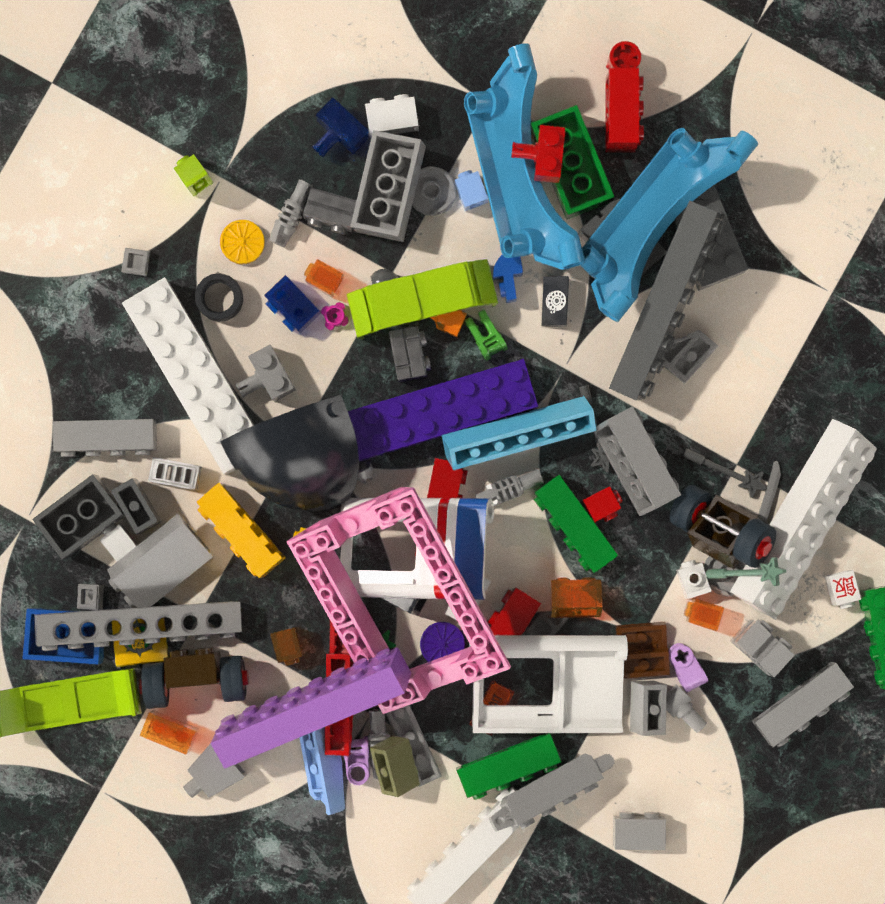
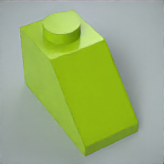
[173,154,213,197]

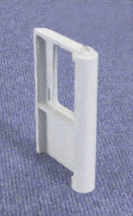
[469,635,628,733]

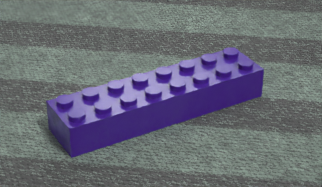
[348,359,538,462]

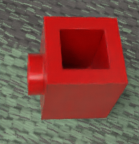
[582,486,622,522]

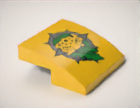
[112,617,168,667]

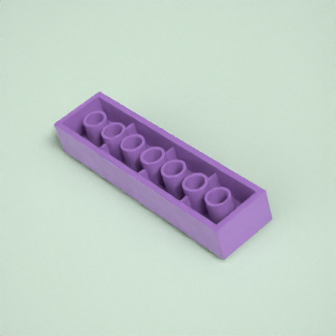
[210,647,411,769]

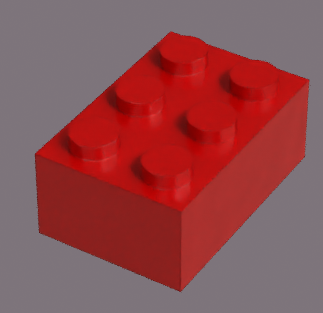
[605,68,644,153]

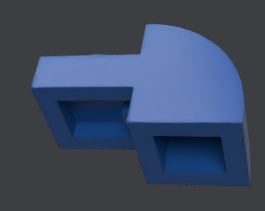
[493,255,523,303]

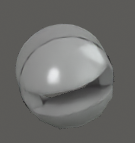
[357,462,374,483]

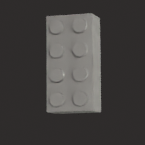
[350,130,426,242]
[594,406,681,516]

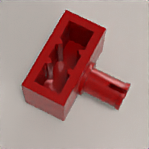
[511,125,565,183]

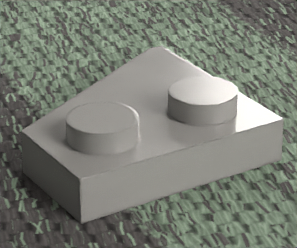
[662,330,718,384]

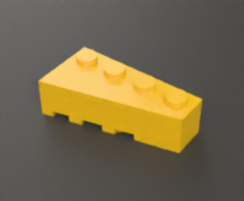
[197,482,286,578]

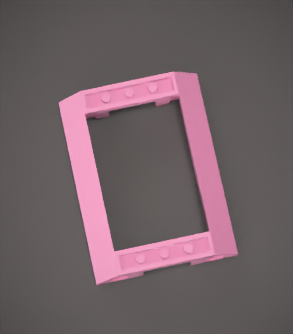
[287,487,511,714]

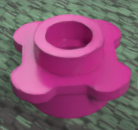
[321,302,349,330]

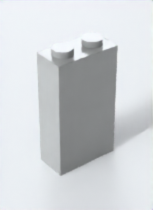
[107,514,213,608]

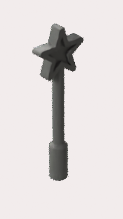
[579,385,610,472]
[683,448,767,498]

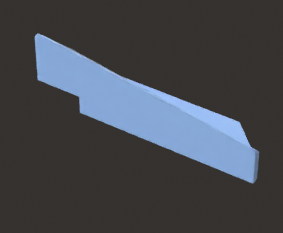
[299,727,345,815]

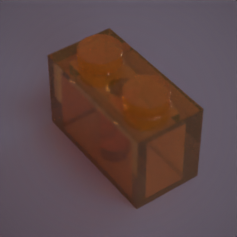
[550,577,603,618]
[139,710,199,755]

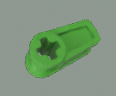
[464,309,508,361]

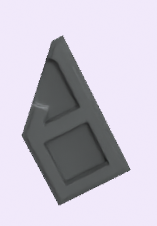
[525,610,574,635]

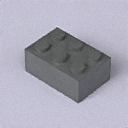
[32,474,125,560]

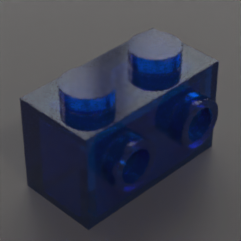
[264,275,321,333]

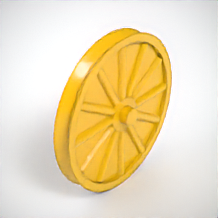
[220,220,265,264]

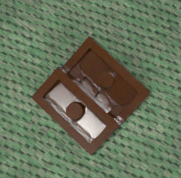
[615,621,670,679]

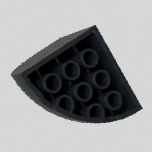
[220,395,359,512]

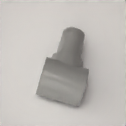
[666,684,707,733]

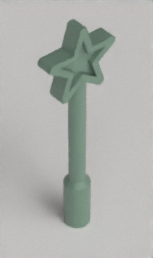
[706,557,786,586]

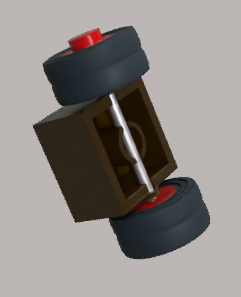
[670,485,776,570]
[139,647,249,709]

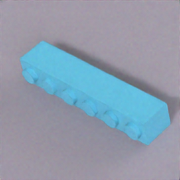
[442,396,596,470]

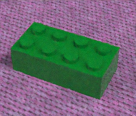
[531,105,614,220]

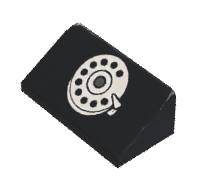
[541,276,569,327]

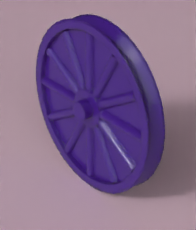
[420,622,465,662]

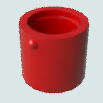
[606,41,641,70]

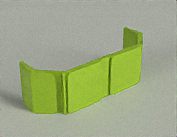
[347,259,498,339]
[0,668,142,738]

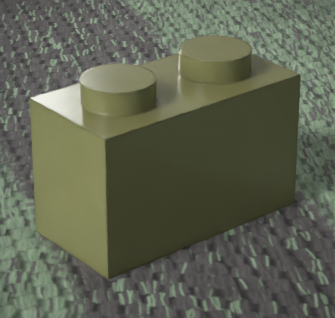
[370,736,420,797]

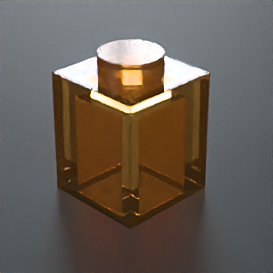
[304,259,344,298]
[683,598,724,632]
[270,627,304,666]

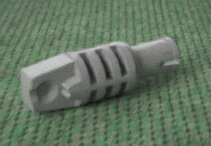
[269,179,313,247]
[475,469,544,506]
[368,709,390,779]

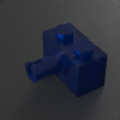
[312,97,370,158]

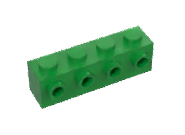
[859,586,885,690]

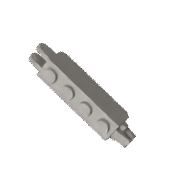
[488,754,615,832]

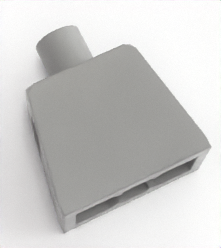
[183,744,247,798]

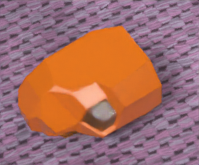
[430,310,467,337]

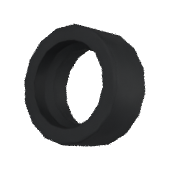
[195,273,243,322]

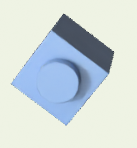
[455,170,488,211]

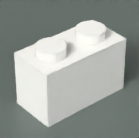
[365,94,419,138]

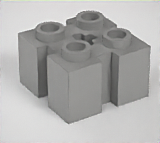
[730,619,794,677]

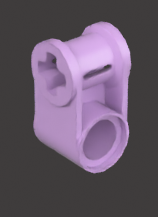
[668,643,708,693]
[344,736,370,785]

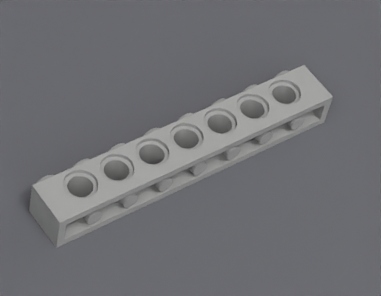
[35,601,242,651]

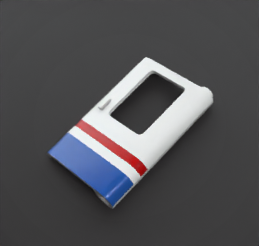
[340,498,494,600]

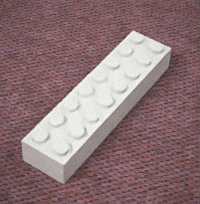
[122,277,254,475]
[730,419,877,620]

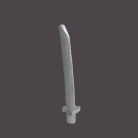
[757,461,781,523]

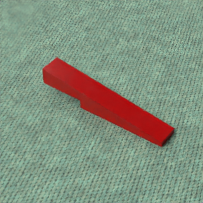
[325,620,354,756]

